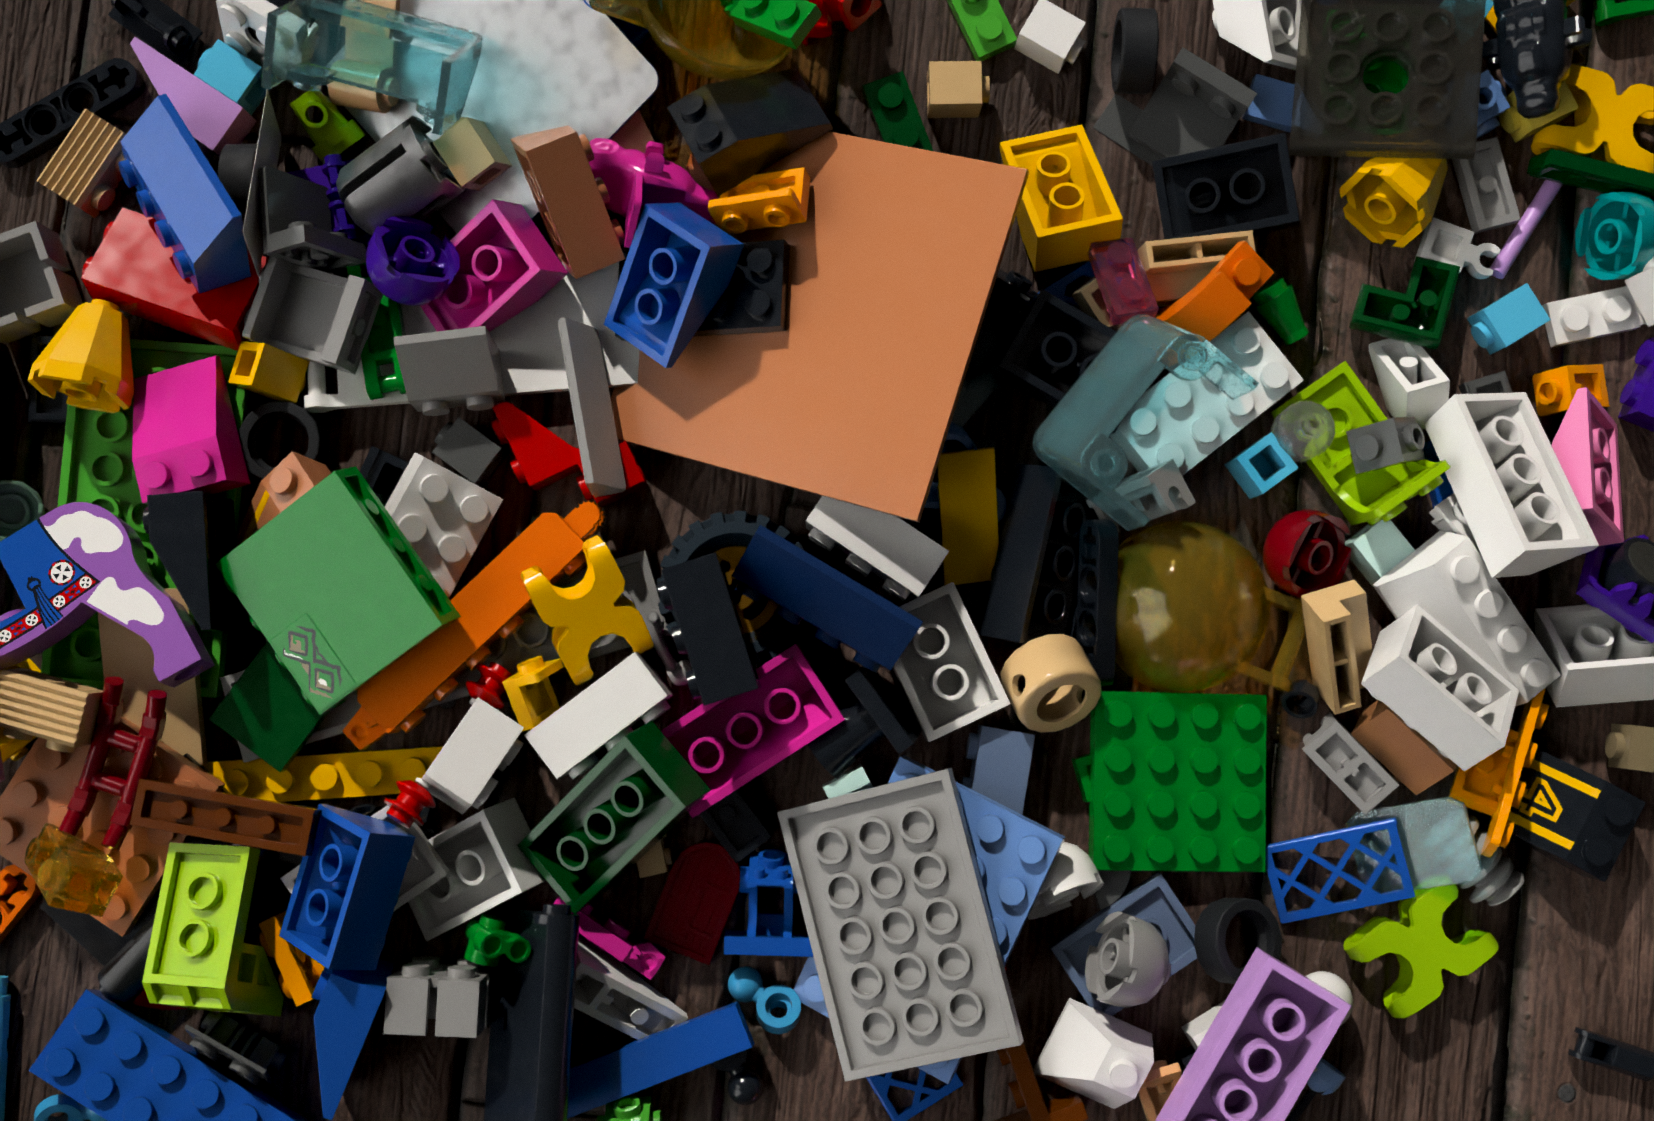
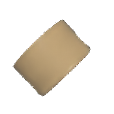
[1000,634,1102,733]

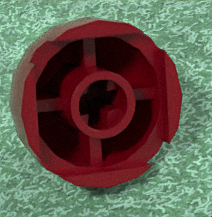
[1263,509,1351,598]

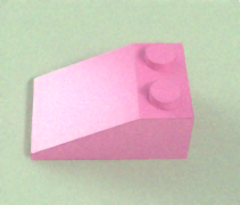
[1551,387,1624,546]

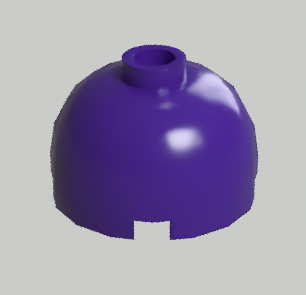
[366,216,460,306]

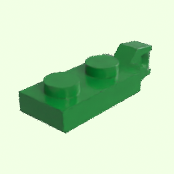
[720,0,822,50]

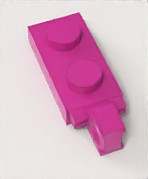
[553,896,666,980]

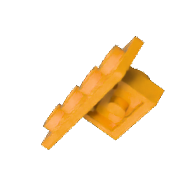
[1447,688,1549,858]

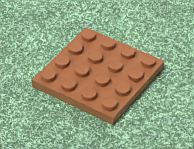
[0,716,225,937]

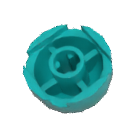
[1575,192,1654,280]

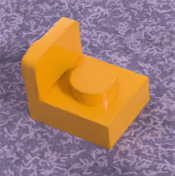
[1532,364,1610,416]

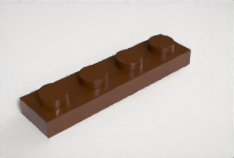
[130,779,321,856]

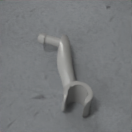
[646,608,693,686]

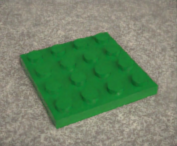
[1089,691,1267,872]

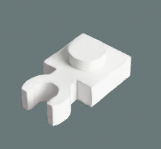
[1414,217,1501,279]

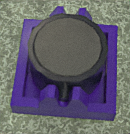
[1576,535,1654,643]

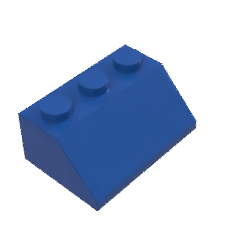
[279,804,416,970]

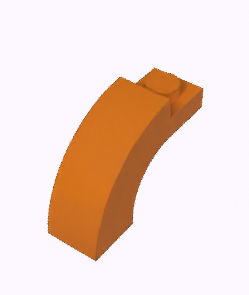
[1130,241,1275,370]

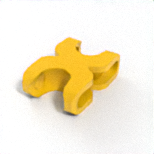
[1531,64,1654,174]
[521,535,654,686]

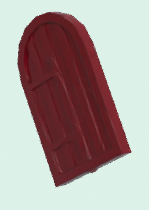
[644,841,740,965]

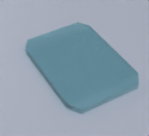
[1345,796,1483,893]

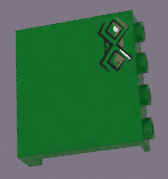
[214,466,461,715]

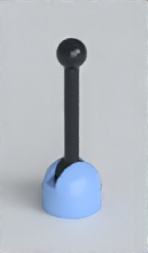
[1286,1058,1346,1121]

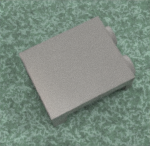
[242,256,383,375]

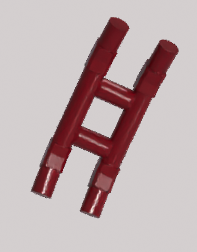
[58,676,167,851]

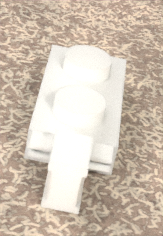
[1542,286,1646,348]

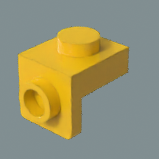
[502,656,564,731]

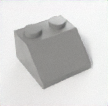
[394,326,505,416]

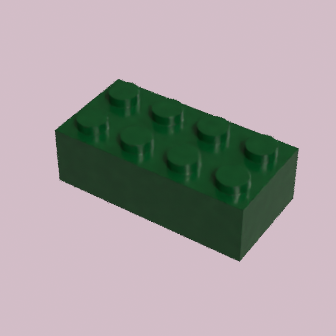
[517,721,711,914]

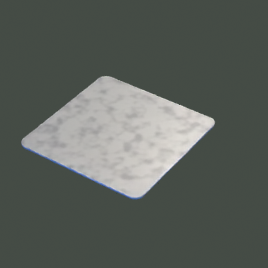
[324,0,659,233]

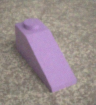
[130,37,257,160]

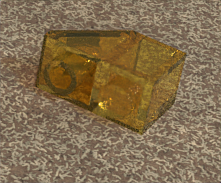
[25,823,123,917]

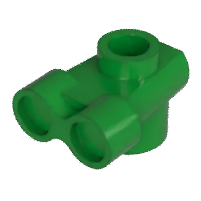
[464,914,531,967]

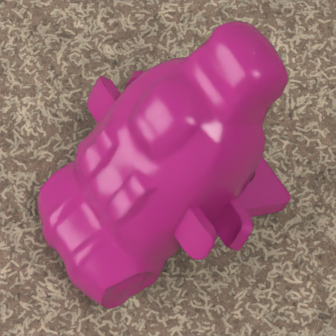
[589,138,720,248]

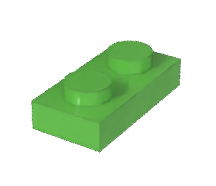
[947,0,1017,61]

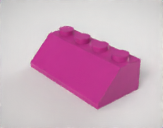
[661,644,845,818]

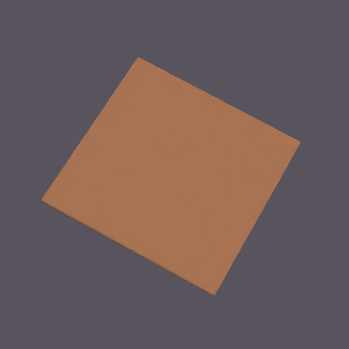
[611,132,1029,523]

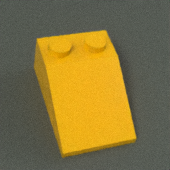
[999,124,1123,272]

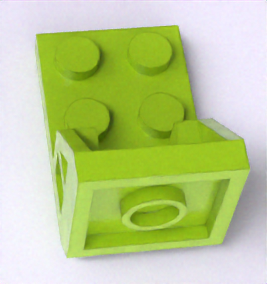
[142,842,284,1017]

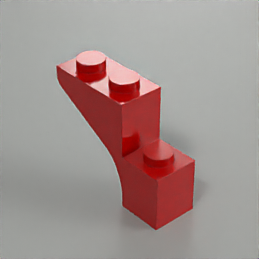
[491,402,649,507]

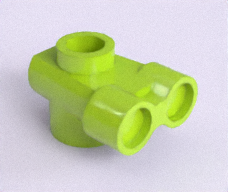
[290,86,366,164]

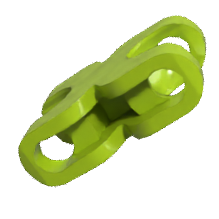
[1343,874,1499,1018]

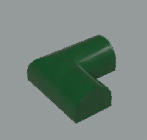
[1349,256,1460,350]

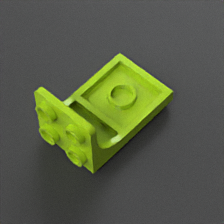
[1270,361,1450,526]

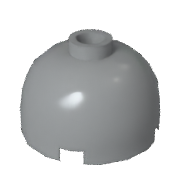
[1085,911,1171,1008]

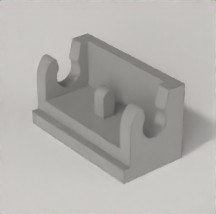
[1086,459,1196,532]
[1302,712,1399,815]

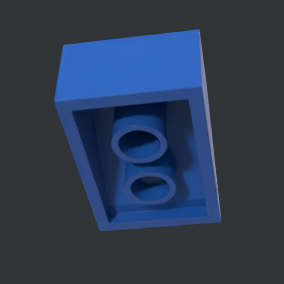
[604,203,744,368]
[311,958,395,1120]

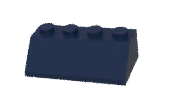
[731,525,923,673]

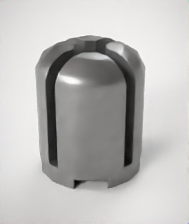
[336,115,465,236]

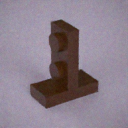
[994,1043,1088,1121]

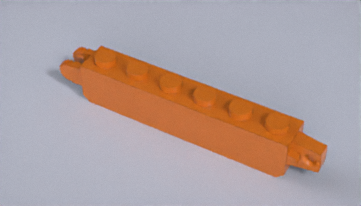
[342,500,606,750]

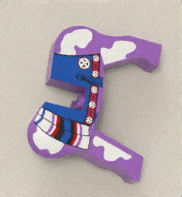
[0,502,215,782]

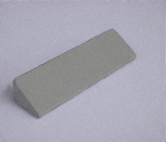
[557,317,626,498]

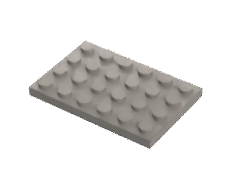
[777,768,1024,1082]

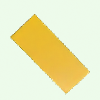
[937,447,999,585]

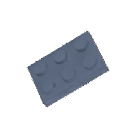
[1049,872,1197,1016]

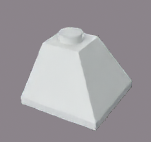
[1212,0,1316,73]
[1033,998,1154,1109]

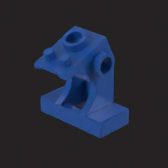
[724,849,814,957]

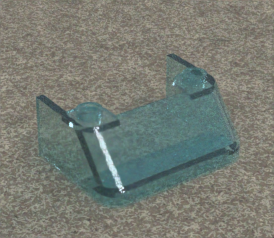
[261,0,483,135]
[1033,314,1259,531]

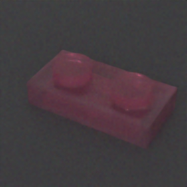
[1087,237,1159,325]

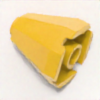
[1339,139,1448,248]
[27,299,134,414]

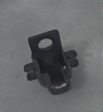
[1480,0,1592,119]

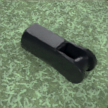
[1568,1027,1654,1081]

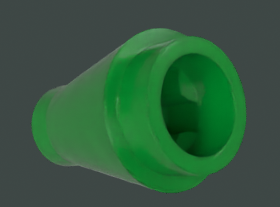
[1252,277,1309,346]

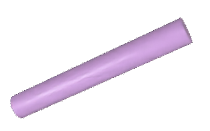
[1490,180,1563,279]

